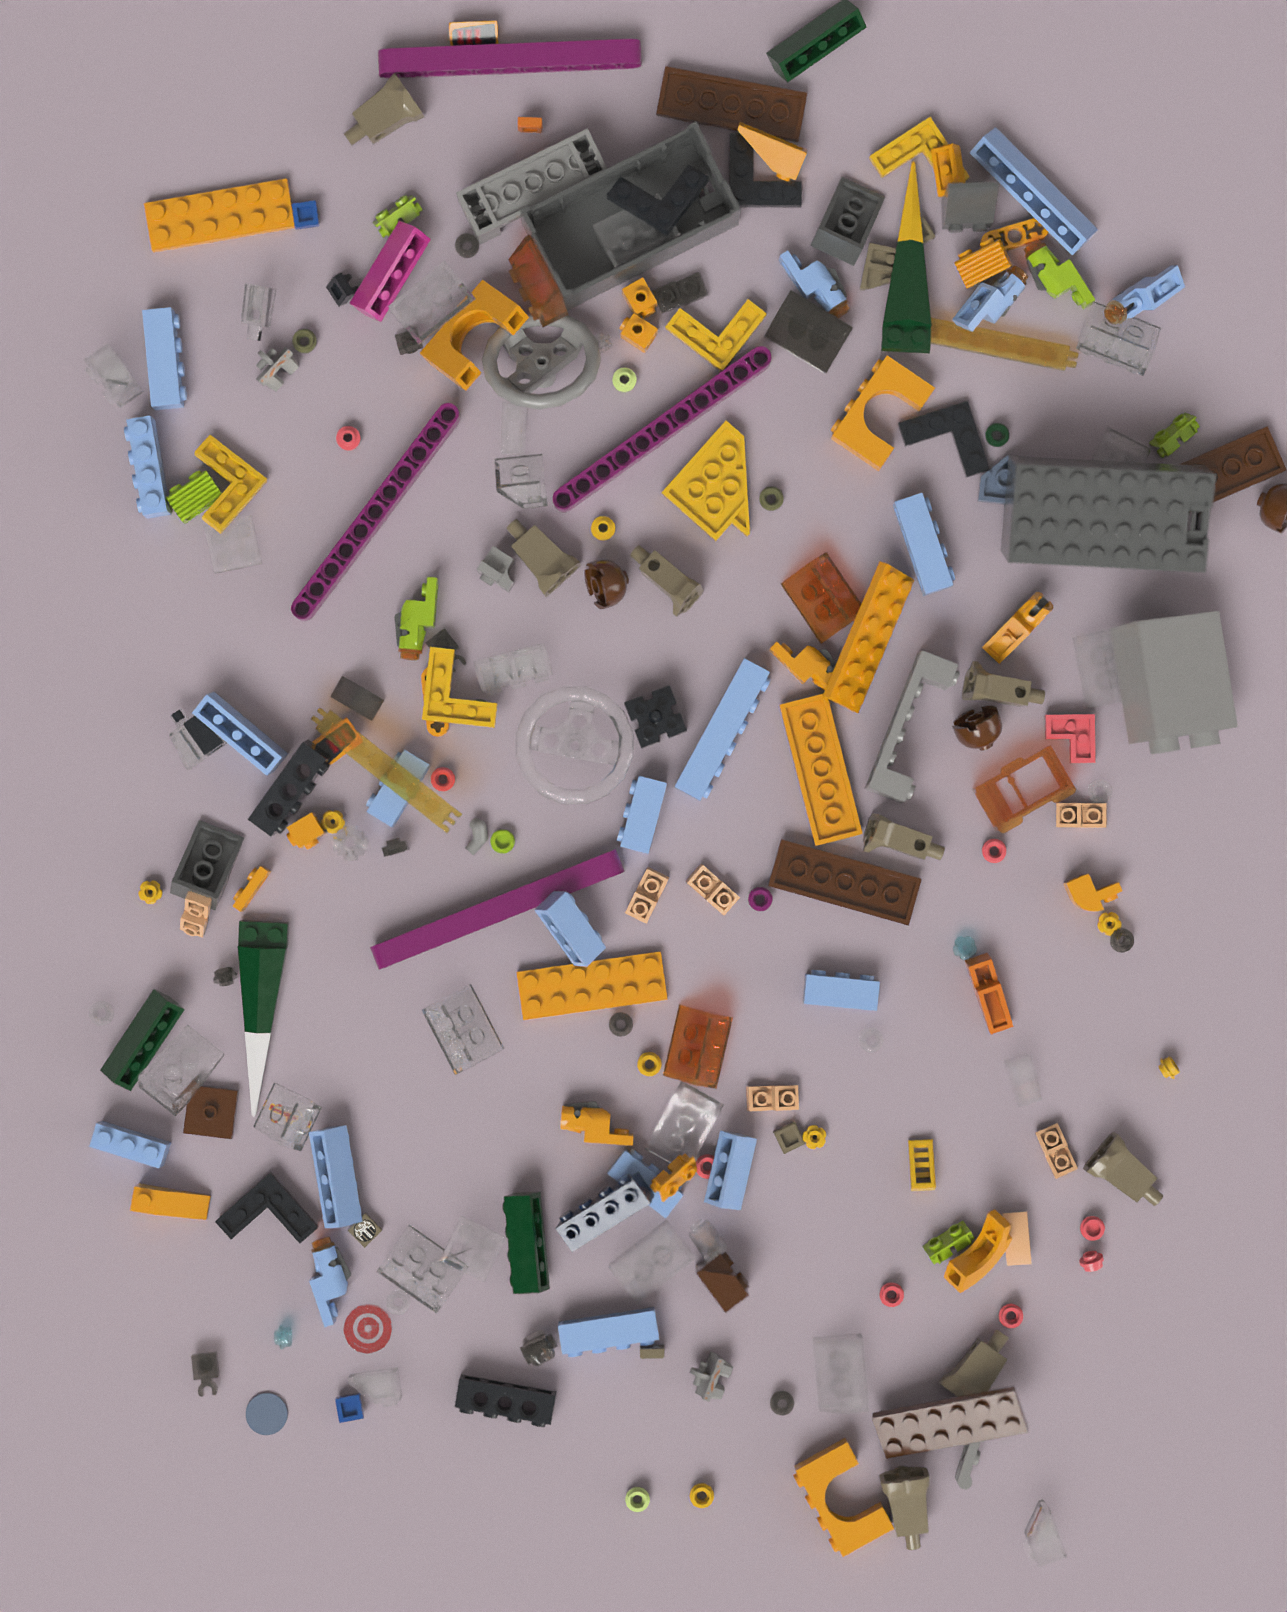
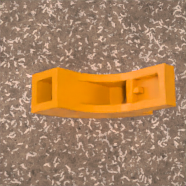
[944,1209,1012,1293]

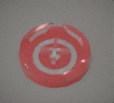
[343,1304,393,1354]

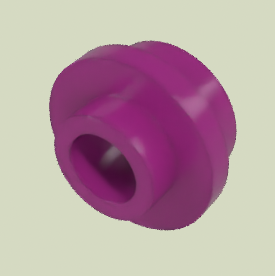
[748,887,772,911]

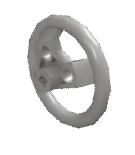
[482,310,601,409]

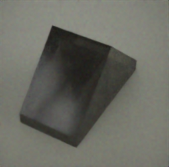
[330,676,384,721]

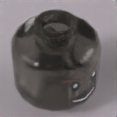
[520,1330,558,1367]

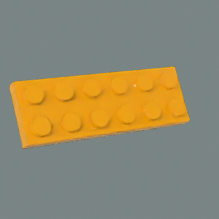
[144,178,295,253]
[823,561,914,713]
[779,694,863,846]
[516,951,668,1020]

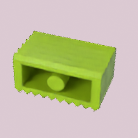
[166,470,222,524]

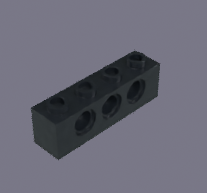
[248,739,332,837]
[454,1374,557,1427]

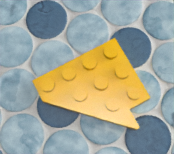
[662,421,750,542]

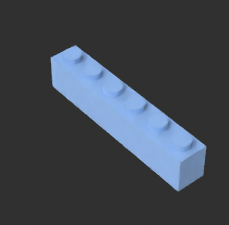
[970,127,1098,255]
[675,658,771,801]

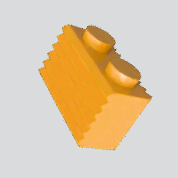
[954,237,1013,288]

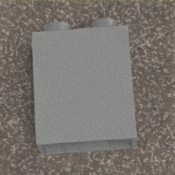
[1110,611,1238,755]

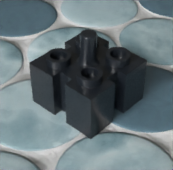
[624,685,687,749]

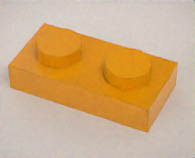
[233,866,271,912]

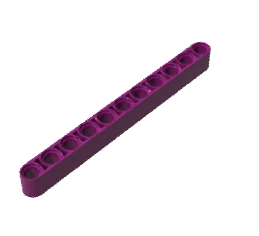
[378,39,642,78]
[552,346,772,512]
[291,403,460,621]
[370,849,625,970]

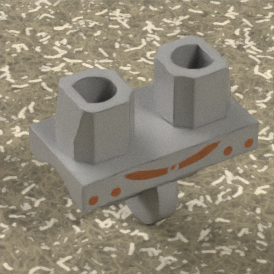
[256,347,300,391]
[690,1352,733,1402]

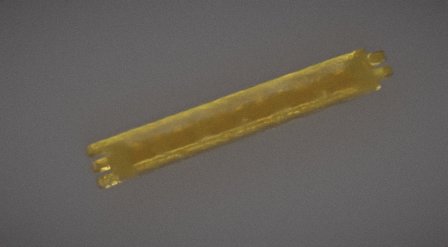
[931,318,1079,371]
[311,707,462,833]

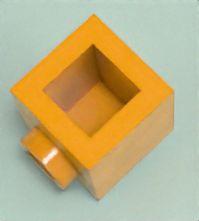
[622,277,657,319]
[619,313,658,353]
[286,812,327,850]

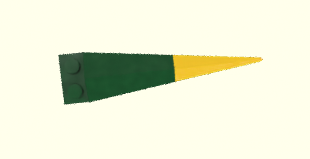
[881,161,932,353]

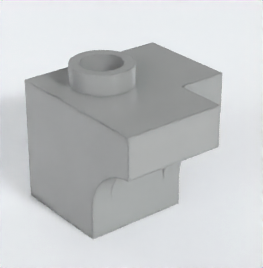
[477,546,515,592]

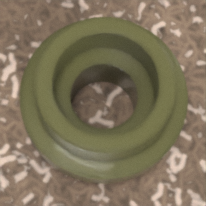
[292,329,317,353]
[759,486,784,511]

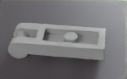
[955,1441,984,1489]

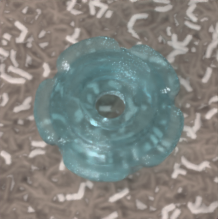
[953,936,977,960]
[274,1325,292,1349]

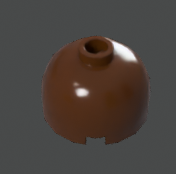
[1257,483,1287,534]
[584,560,629,609]
[952,706,1002,751]

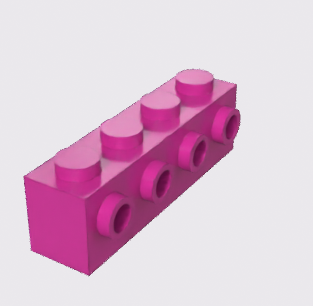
[349,221,431,322]

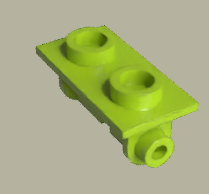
[372,195,422,238]
[1149,412,1200,458]
[922,1220,975,1264]

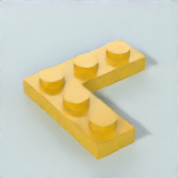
[869,117,970,182]
[665,299,767,372]
[194,435,267,534]
[422,647,498,728]

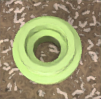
[612,368,637,392]
[625,1487,650,1512]

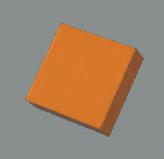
[518,117,543,133]

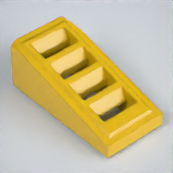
[908,1139,936,1191]

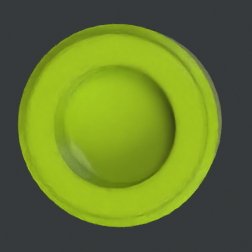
[490,829,515,854]

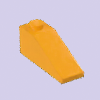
[737,122,807,181]
[130,1183,211,1220]

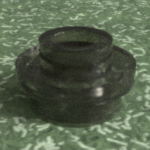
[455,233,479,258]
[1110,928,1134,953]
[213,967,238,987]
[609,1012,633,1037]
[770,1390,794,1416]

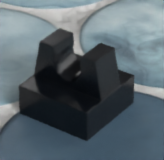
[326,273,359,307]

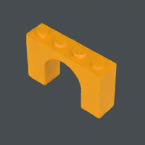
[420,279,529,391]
[830,355,935,471]
[793,1438,894,1557]

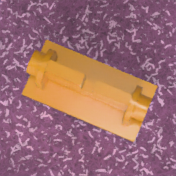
[649,1153,698,1202]

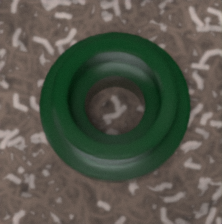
[985,423,1010,447]

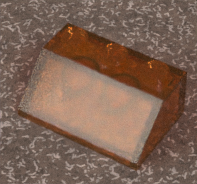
[508,234,568,328]
[781,552,861,644]
[663,1004,733,1089]

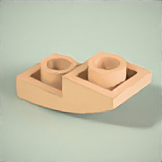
[1056,803,1107,828]
[685,864,740,915]
[625,867,669,924]
[180,891,212,938]
[746,1085,799,1111]
[1035,1123,1078,1179]
[1003,1212,1032,1266]

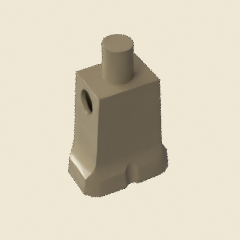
[343,73,425,145]
[506,519,581,597]
[630,545,704,617]
[962,661,1045,707]
[863,813,945,860]
[1083,1132,1163,1206]
[938,1330,1009,1397]
[879,1465,929,1550]

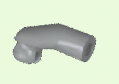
[465,818,488,856]

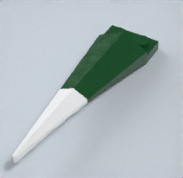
[237,920,289,1117]

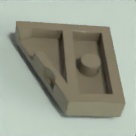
[859,243,896,291]

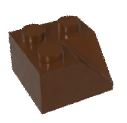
[695,1249,750,1313]

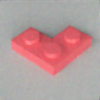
[1045,714,1096,763]

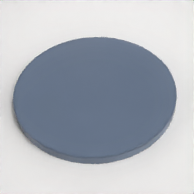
[246,1393,288,1435]

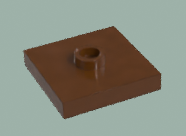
[183,1084,239,1139]

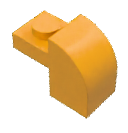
[1063,874,1123,912]

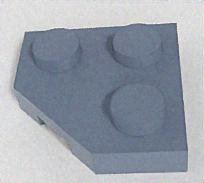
[978,455,1023,504]

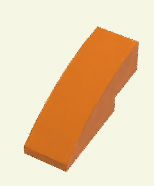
[965,953,1014,1034]

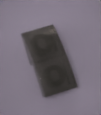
[653,272,709,314]

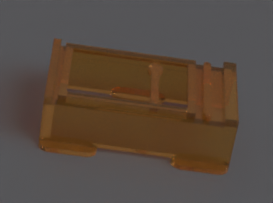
[972,745,1076,833]

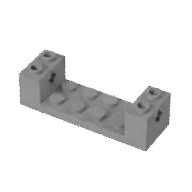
[456,128,607,245]
[865,650,960,803]

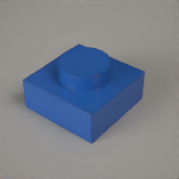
[292,200,320,230]
[335,1393,364,1423]

